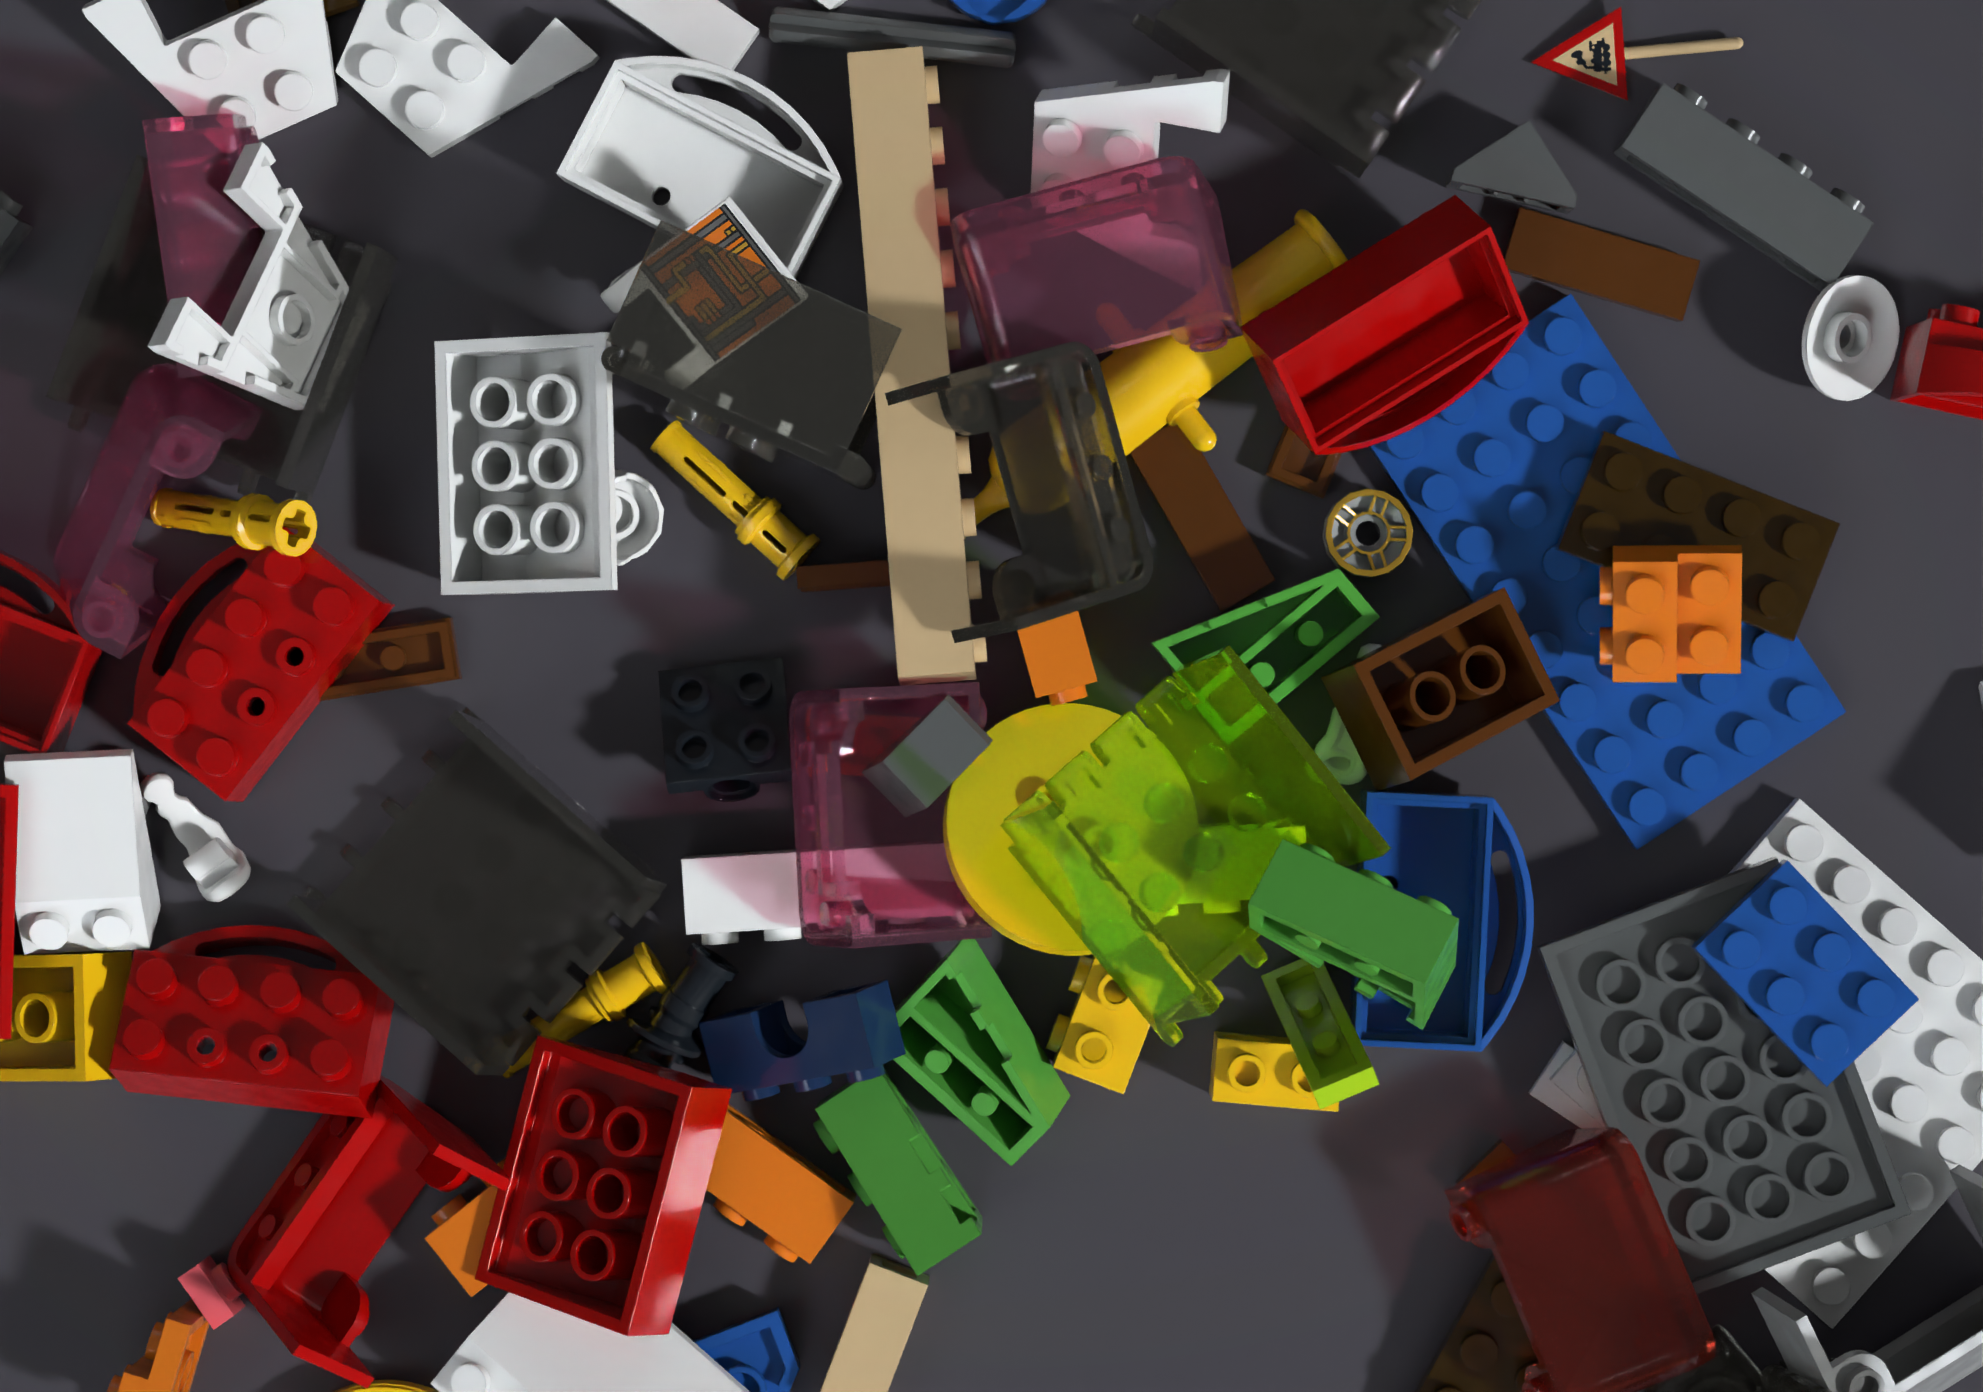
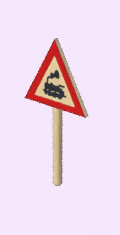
[1530,6,1744,101]

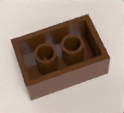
[1321,587,1560,791]

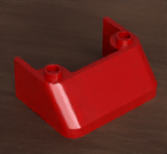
[227,1075,512,1389]

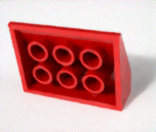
[475,1035,732,1336]

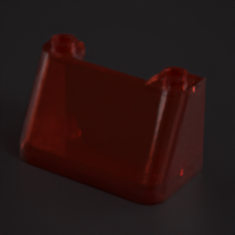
[1444,1127,1716,1392]

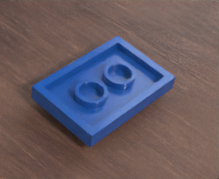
[1691,859,1919,1087]

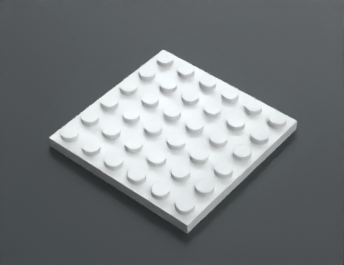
[1549,798,1983,1329]

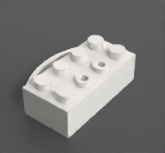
[556,56,844,279]

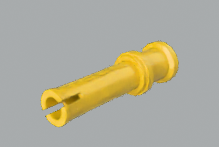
[650,420,821,581]
[150,488,317,557]
[487,942,671,1079]

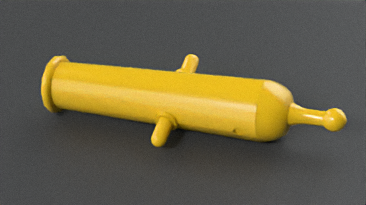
[965,209,1348,538]

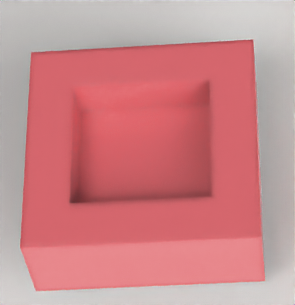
[177,1255,245,1330]

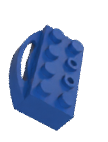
[1349,789,1534,1052]

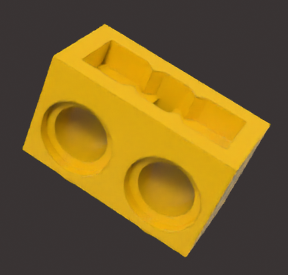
[1209,1031,1339,1112]

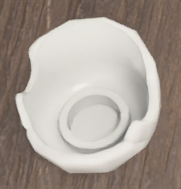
[615,470,664,566]

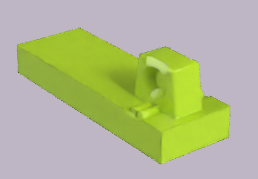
[1261,959,1380,1109]

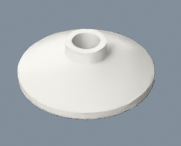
[1802,275,1900,401]

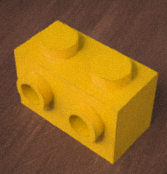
[1046,950,1169,1095]

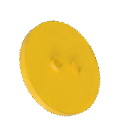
[943,703,1197,956]

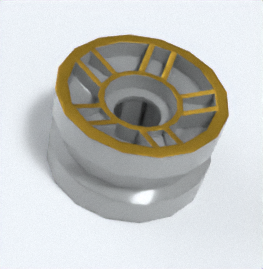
[1322,489,1413,578]

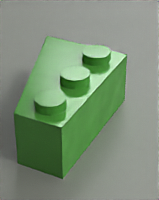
[1150,569,1380,740]
[1248,839,1459,1030]
[893,930,1071,1166]
[813,1068,983,1276]

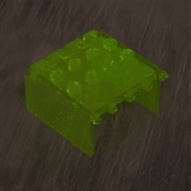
[1000,645,1391,1047]

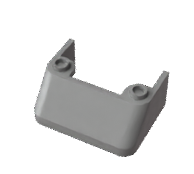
[1751,1165,1983,1392]

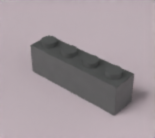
[1613,83,1874,292]

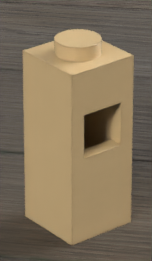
[819,1254,930,1392]

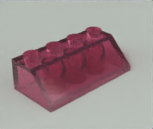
[142,113,262,378]

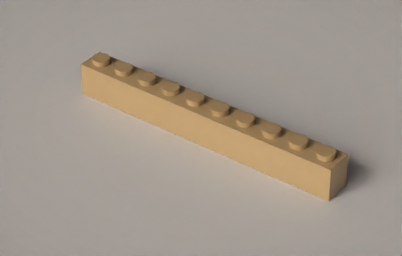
[847,46,987,686]

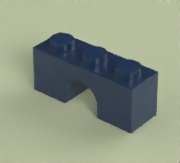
[699,980,906,1102]

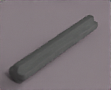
[769,6,1017,68]

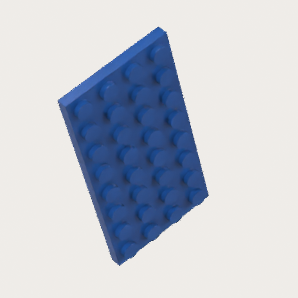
[1369,293,1846,850]

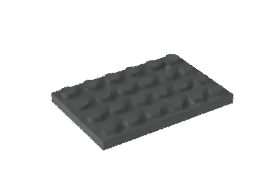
[1537,857,1911,1303]

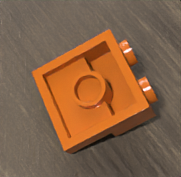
[1600,545,1742,682]
[107,1299,210,1392]

